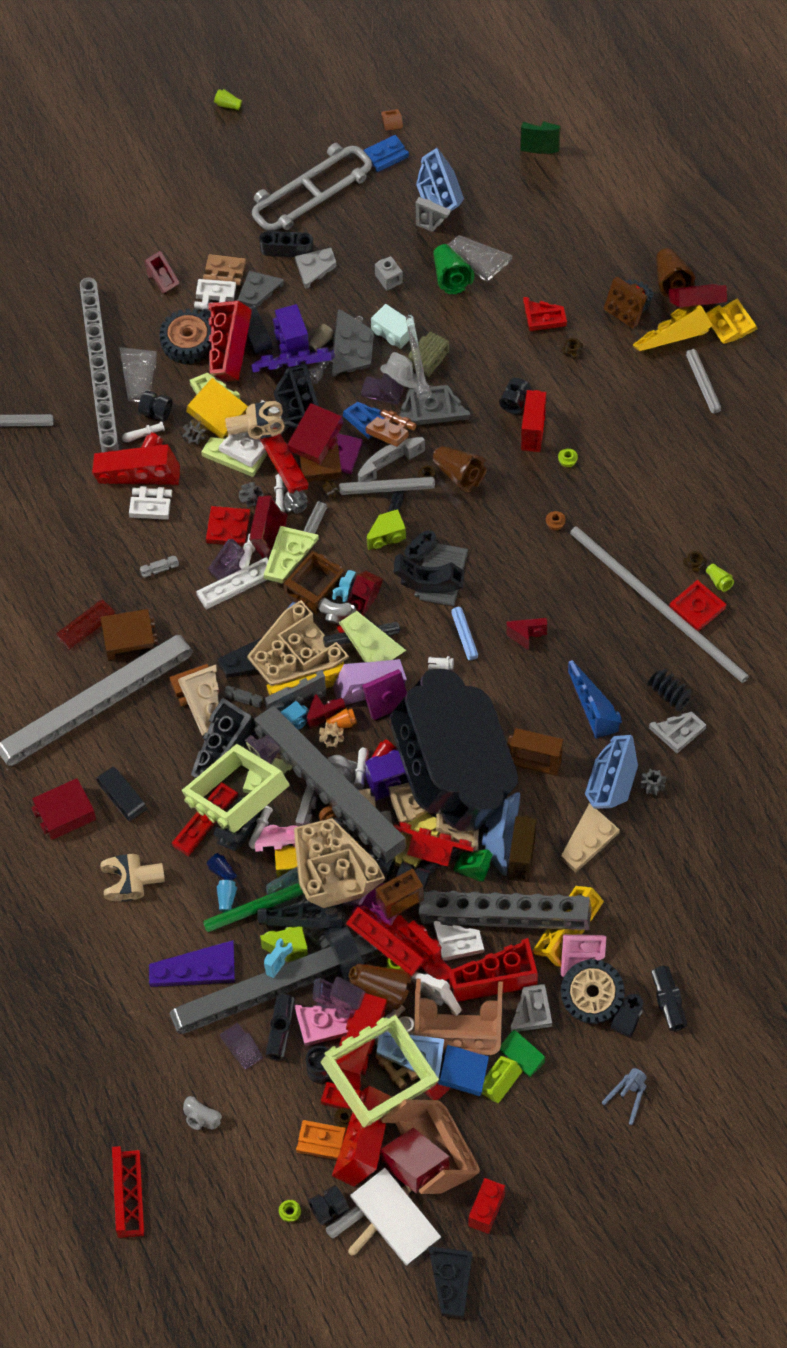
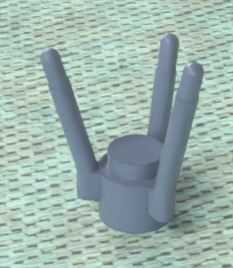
[602,1068,647,1125]

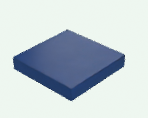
[438,1045,489,1096]

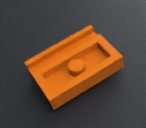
[296,1120,346,1160]

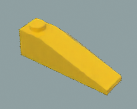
[633,305,713,351]

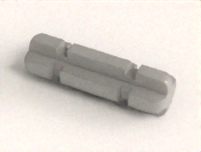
[140,556,179,578]

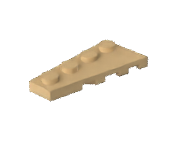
[388,783,429,823]

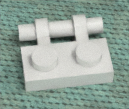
[194,279,236,311]
[129,486,172,519]

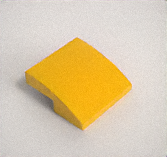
[706,298,757,344]

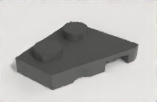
[237,271,284,308]

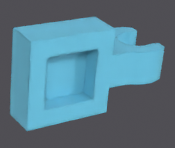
[333,570,356,602]
[264,938,293,978]

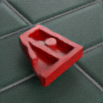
[523,297,567,331]

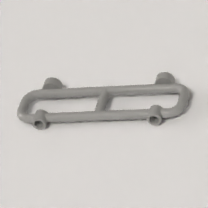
[252,143,372,231]

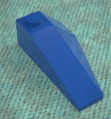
[568,660,622,738]

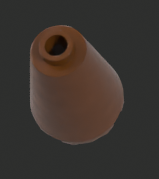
[656,248,696,298]
[433,446,487,492]
[349,964,411,1012]

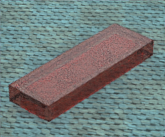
[56,599,115,650]

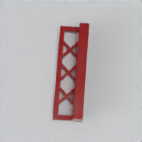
[346,906,431,976]
[112,1146,144,1238]

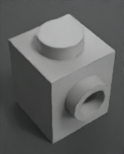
[375,256,403,291]

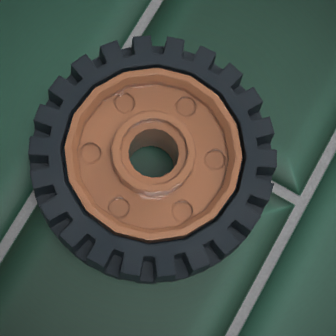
[160,309,212,364]

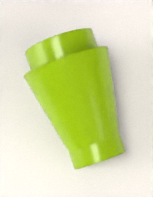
[214,89,242,110]
[706,564,734,592]

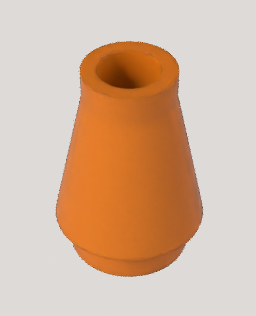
[326,708,357,728]

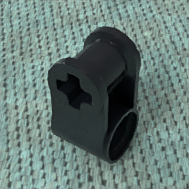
[610,994,643,1038]

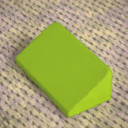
[482,1056,522,1103]

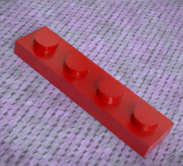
[260,427,309,493]

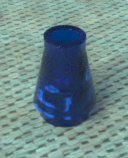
[206,853,237,881]

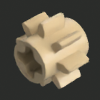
[319,722,344,748]

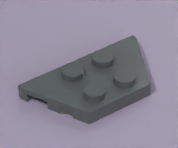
[331,309,374,377]
[396,385,470,426]

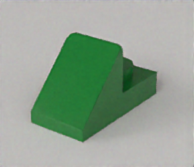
[453,849,493,881]

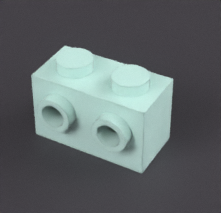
[371,304,415,349]

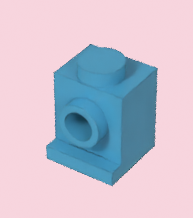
[281,701,309,730]

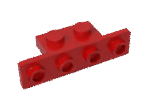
[394,822,476,866]
[391,915,452,982]

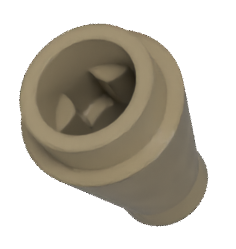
[309,324,334,352]

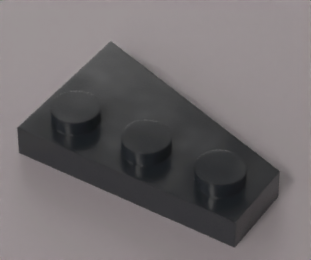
[217,637,263,678]
[428,1246,473,1319]

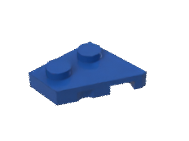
[343,402,395,439]

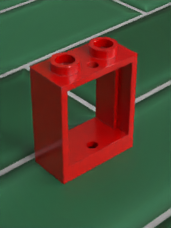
[521,390,546,452]

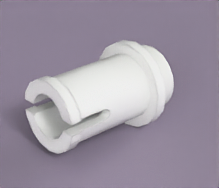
[428,656,454,671]

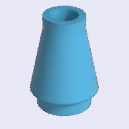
[216,880,237,912]

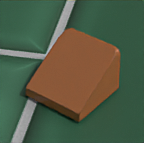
[381,109,403,131]

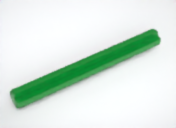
[203,883,303,932]

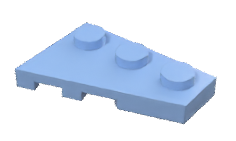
[377,1032,444,1083]

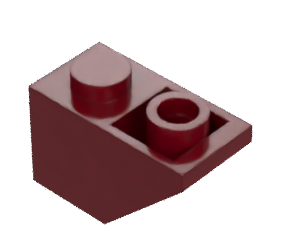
[347,571,383,616]

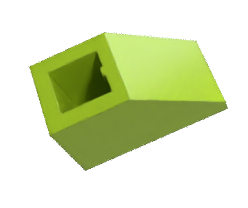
[367,510,406,550]
[260,927,308,962]

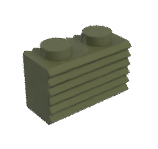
[408,331,449,377]

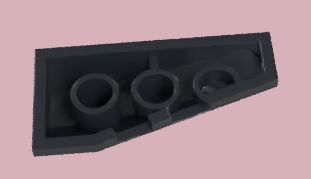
[191,698,256,778]

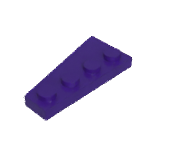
[252,348,335,372]
[149,940,235,987]

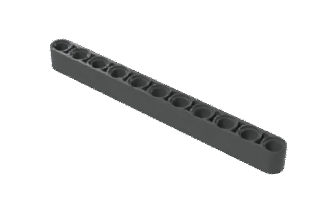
[170,935,384,1034]

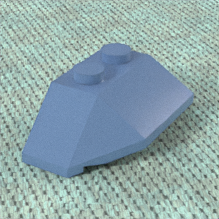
[416,148,464,211]
[585,735,638,809]
[482,792,520,876]

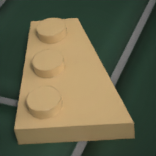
[178,665,219,736]
[561,803,620,872]

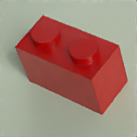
[468,1178,505,1234]

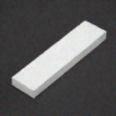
[196,557,268,610]

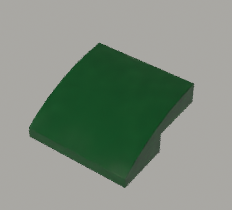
[520,121,561,154]

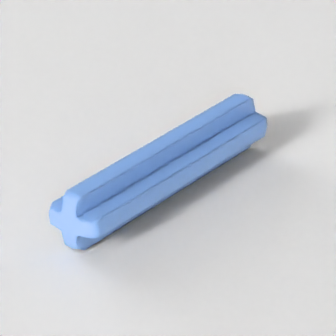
[452,607,478,661]

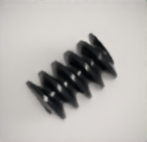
[647,668,692,711]

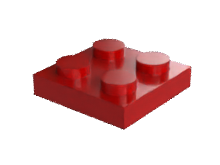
[206,506,250,546]
[669,580,726,632]

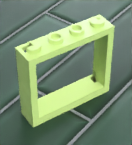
[182,744,290,833]
[321,1015,439,1128]

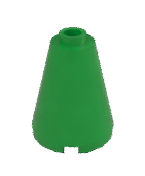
[433,244,475,294]

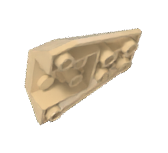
[247,600,349,686]
[294,818,385,908]

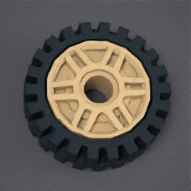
[561,959,625,1023]

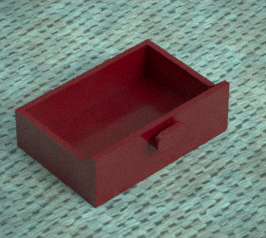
[669,284,727,307]
[287,403,344,466]
[249,496,288,559]

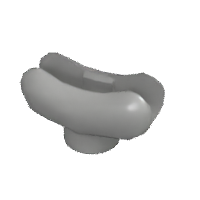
[318,598,356,625]
[183,1096,222,1130]

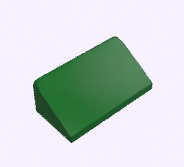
[500,1030,545,1077]

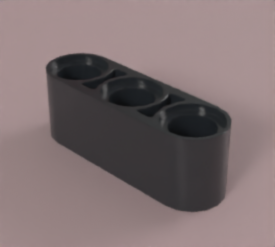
[259,231,314,257]
[247,304,273,355]
[96,766,147,822]

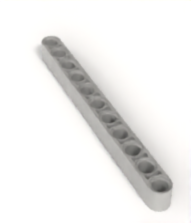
[80,278,119,452]
[0,635,193,766]

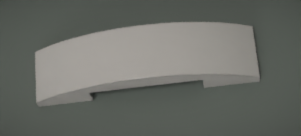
[358,437,425,482]

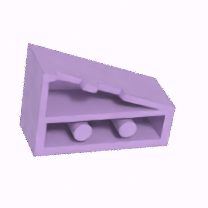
[333,659,407,705]

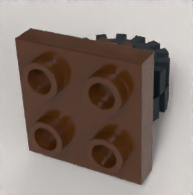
[603,277,653,328]

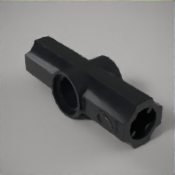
[651,965,687,1032]
[265,994,295,1061]

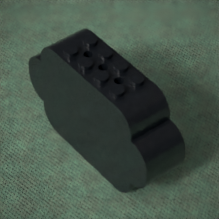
[389,669,518,831]

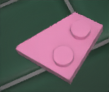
[561,935,606,977]

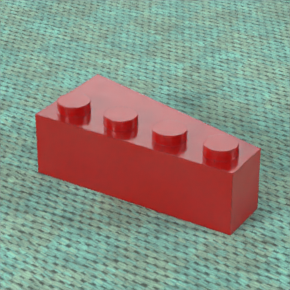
[208,301,252,382]
[92,444,180,485]
[449,938,537,1002]
[336,992,387,1090]
[332,1086,391,1187]

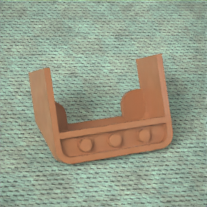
[414,978,503,1055]
[381,1099,480,1194]

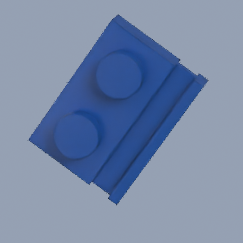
[364,135,409,172]

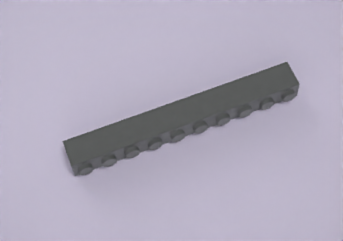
[254,705,406,863]

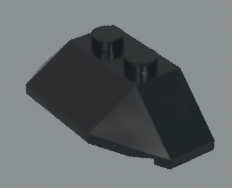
[274,364,319,429]

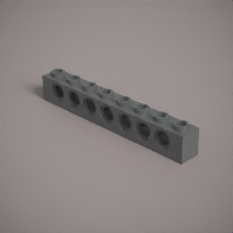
[419,890,592,930]

